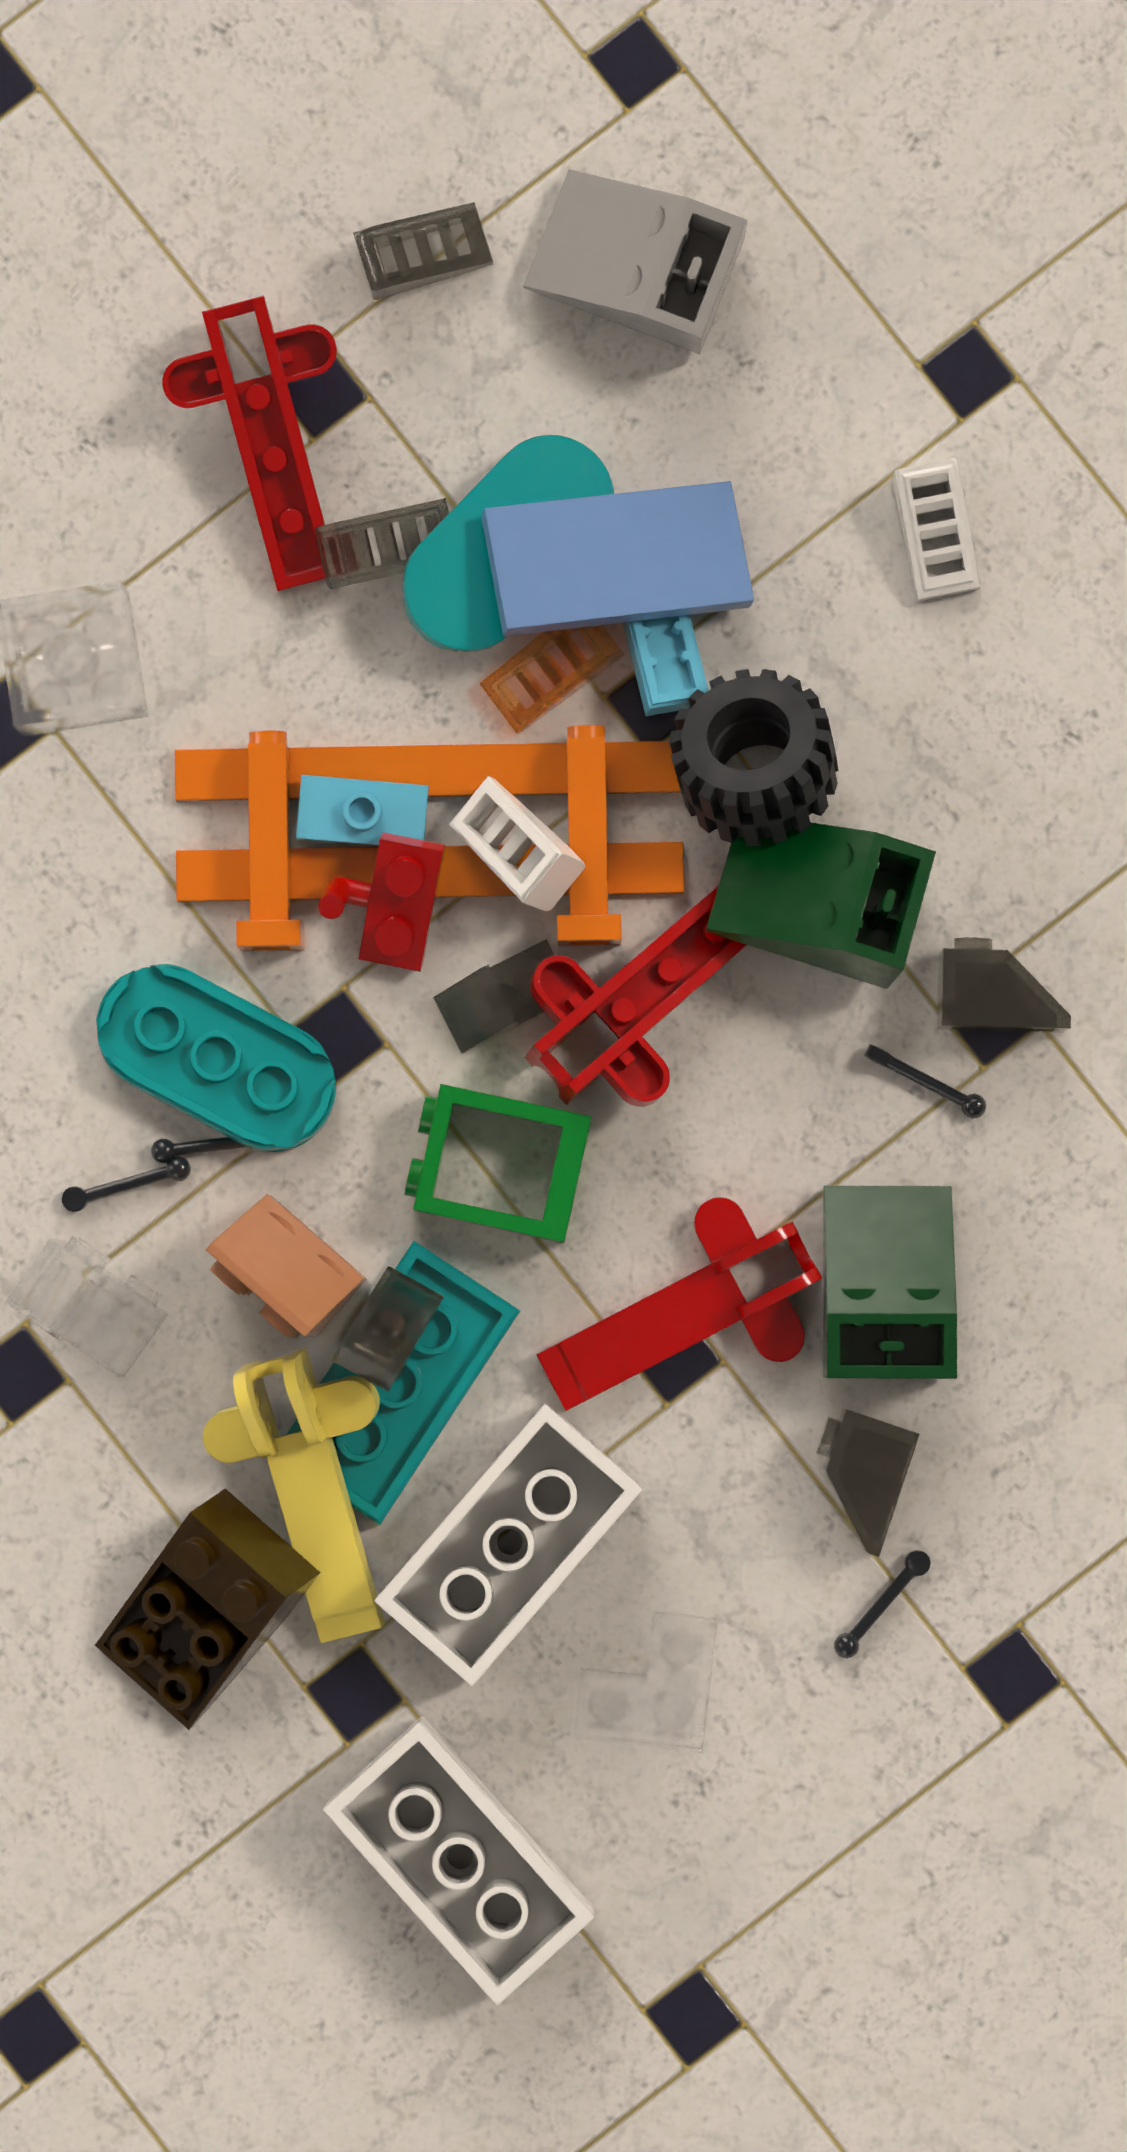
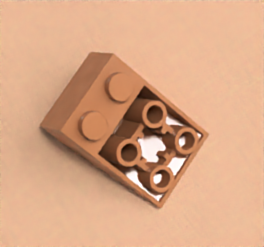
[205,1194,367,1338]

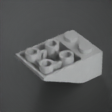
[523,169,747,355]

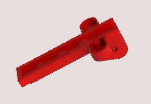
[162,295,339,591]
[524,886,748,1107]
[536,1197,822,1411]

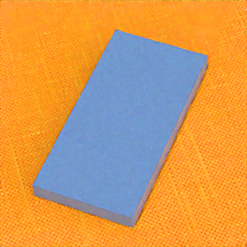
[481,481,754,636]

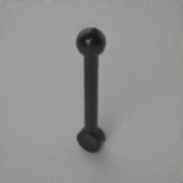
[864,1044,986,1119]
[151,1137,264,1164]
[62,1156,191,1212]
[834,1550,931,1659]

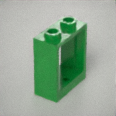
[404,1084,591,1243]

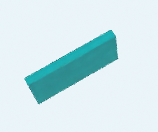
[286,1241,521,1525]

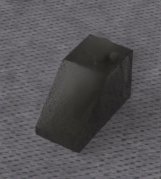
[937,937,1071,1033]
[816,1408,920,1557]

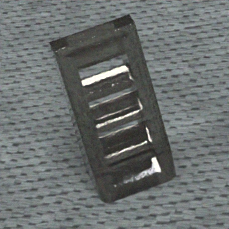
[353,202,493,301]
[315,498,449,589]

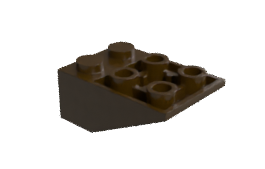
[94,1488,321,1730]

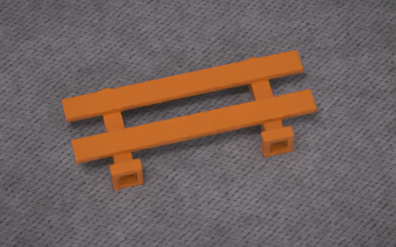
[175,725,684,952]

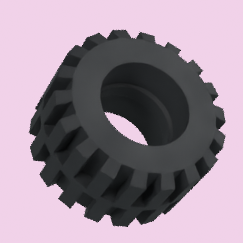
[669,669,839,846]

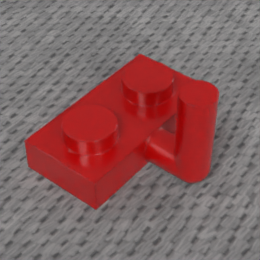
[318,832,445,972]

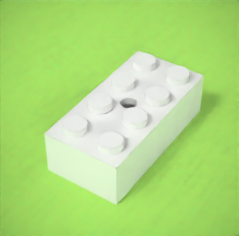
[374,1403,643,1686]
[323,1716,594,2006]

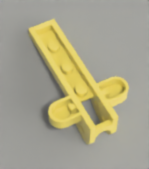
[203,1348,385,1643]

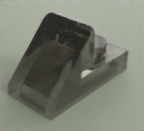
[433,939,554,1054]
[331,1266,444,1392]

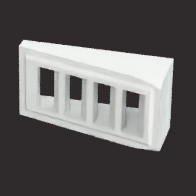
[892,458,981,601]
[449,776,585,911]

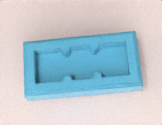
[623,615,709,716]
[296,775,429,847]

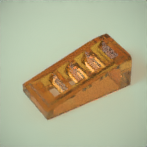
[479,625,624,734]

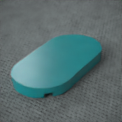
[402,435,614,652]
[96,964,336,1152]

